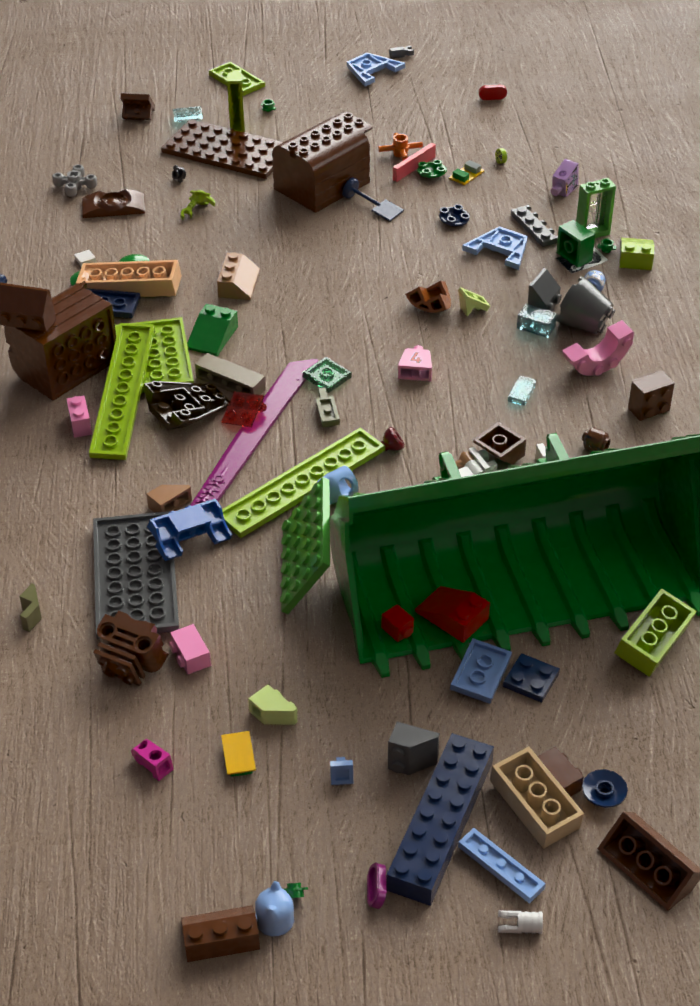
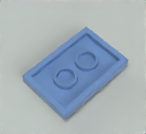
[450,639,512,704]

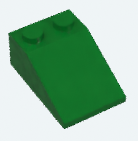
[187,304,238,356]

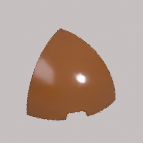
[405,281,451,313]

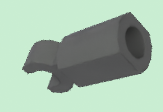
[389,46,414,59]

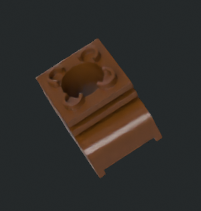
[93,610,169,686]

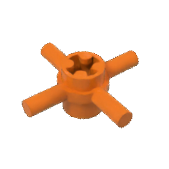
[378,133,423,160]

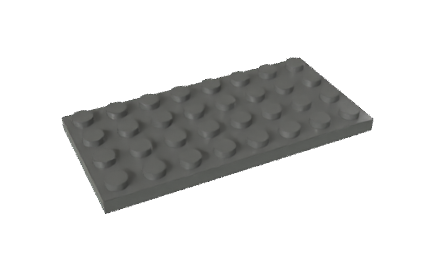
[93,511,179,639]

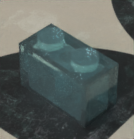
[517,304,557,338]

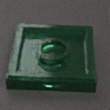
[302,357,352,393]

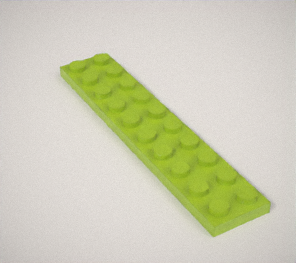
[89,323,155,460]
[222,428,385,538]

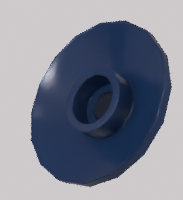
[582,769,628,808]

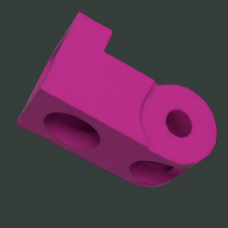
[131,739,174,781]

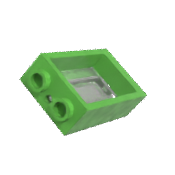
[576,178,616,238]

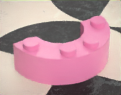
[562,320,634,376]

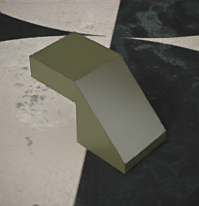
[19,583,42,632]

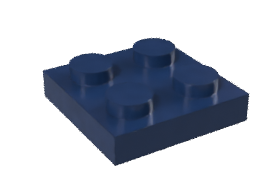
[503,653,560,703]

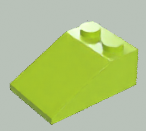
[619,237,654,270]

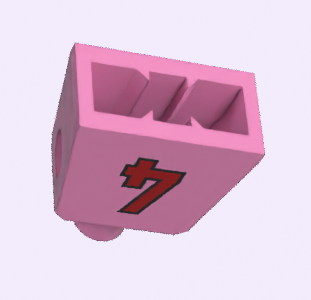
[398,345,432,381]

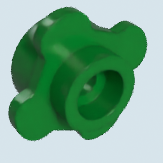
[261,99,276,112]
[597,239,616,253]
[284,883,308,898]

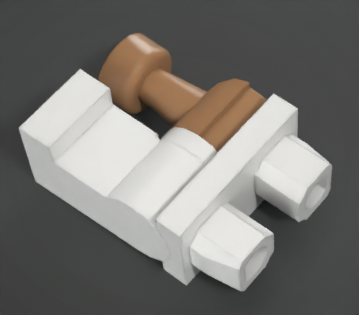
[455,447,497,477]

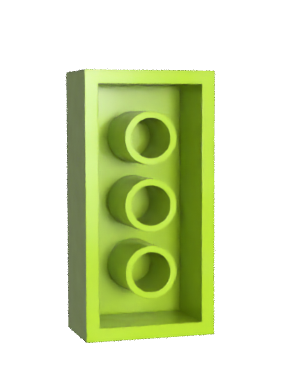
[614,588,697,677]

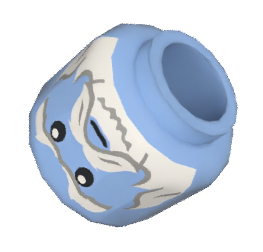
[584,270,606,292]

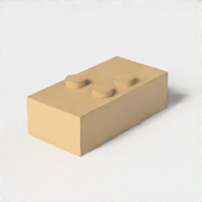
[490,747,584,849]

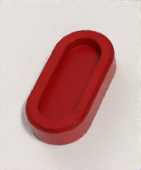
[478,84,507,100]

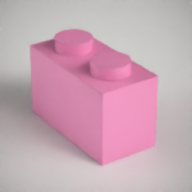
[66,396,92,438]
[169,624,211,674]

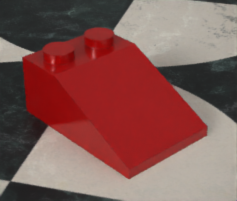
[415,586,490,643]

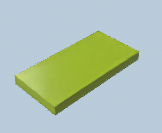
[209,62,265,96]

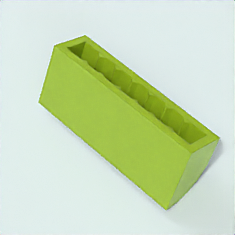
[227,69,245,132]

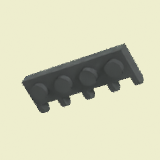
[511,205,558,247]

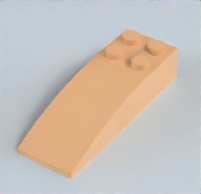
[76,260,182,297]

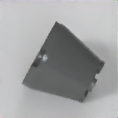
[556,277,616,334]

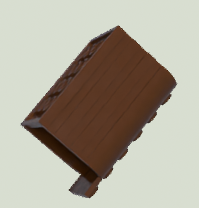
[272,112,373,213]
[4,281,117,401]

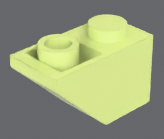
[248,685,298,725]

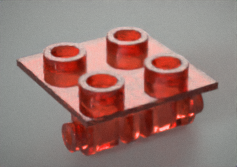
[221,391,267,428]

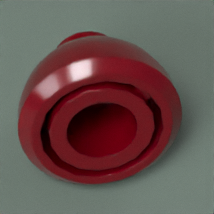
[381,427,405,451]

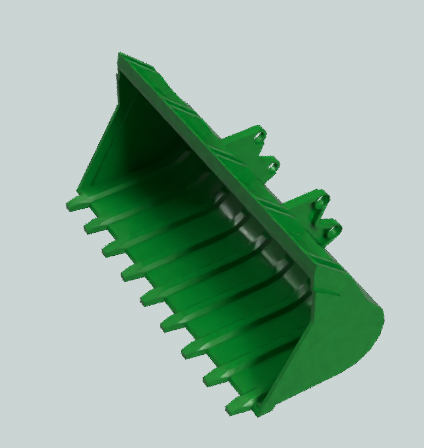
[330,433,700,678]

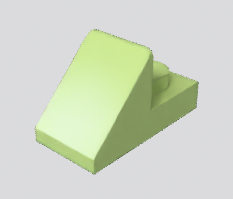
[458,287,490,316]

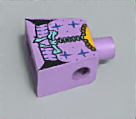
[550,159,578,197]

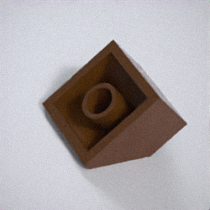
[473,422,526,465]

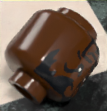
[582,427,611,452]

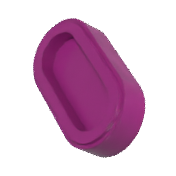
[367,862,387,909]

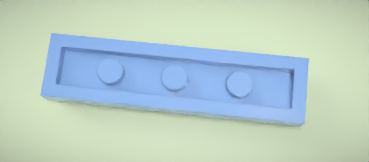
[458,828,546,904]

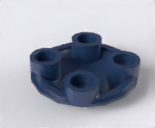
[439,204,470,226]

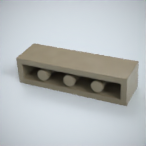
[195,353,266,401]

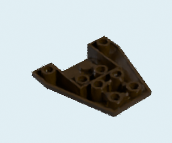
[143,381,232,430]

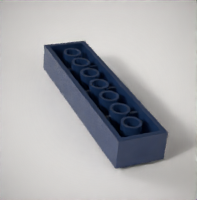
[386,733,494,906]

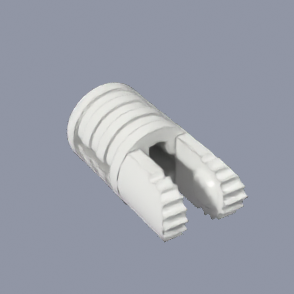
[498,910,543,934]

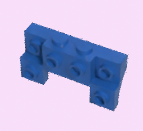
[147,498,233,561]

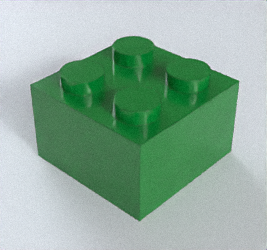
[556,220,595,268]

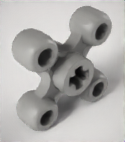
[52,164,97,197]

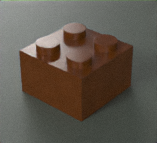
[628,371,675,421]

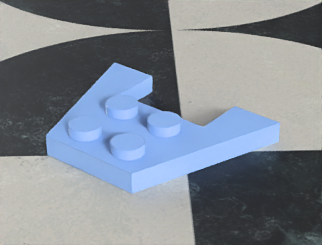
[347,53,405,86]
[462,226,528,270]

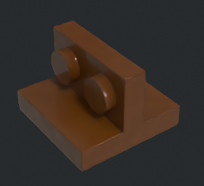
[120,93,155,120]

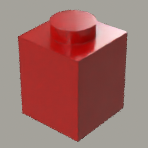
[381,604,414,642]

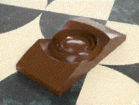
[82,189,145,218]

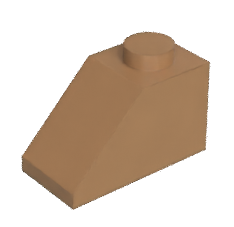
[146,485,192,513]

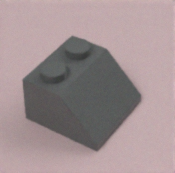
[527,268,562,318]
[388,722,440,775]

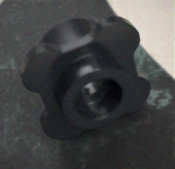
[172,165,186,183]

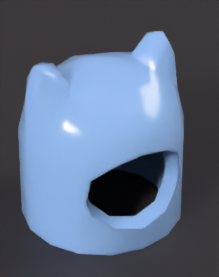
[317,466,359,505]
[255,881,294,936]

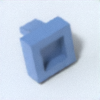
[330,757,354,785]

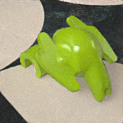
[180,190,215,220]

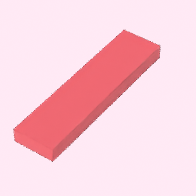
[393,143,436,182]

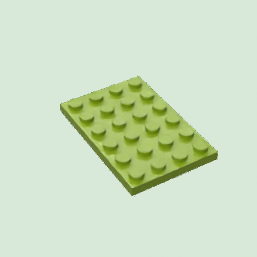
[115,317,194,393]

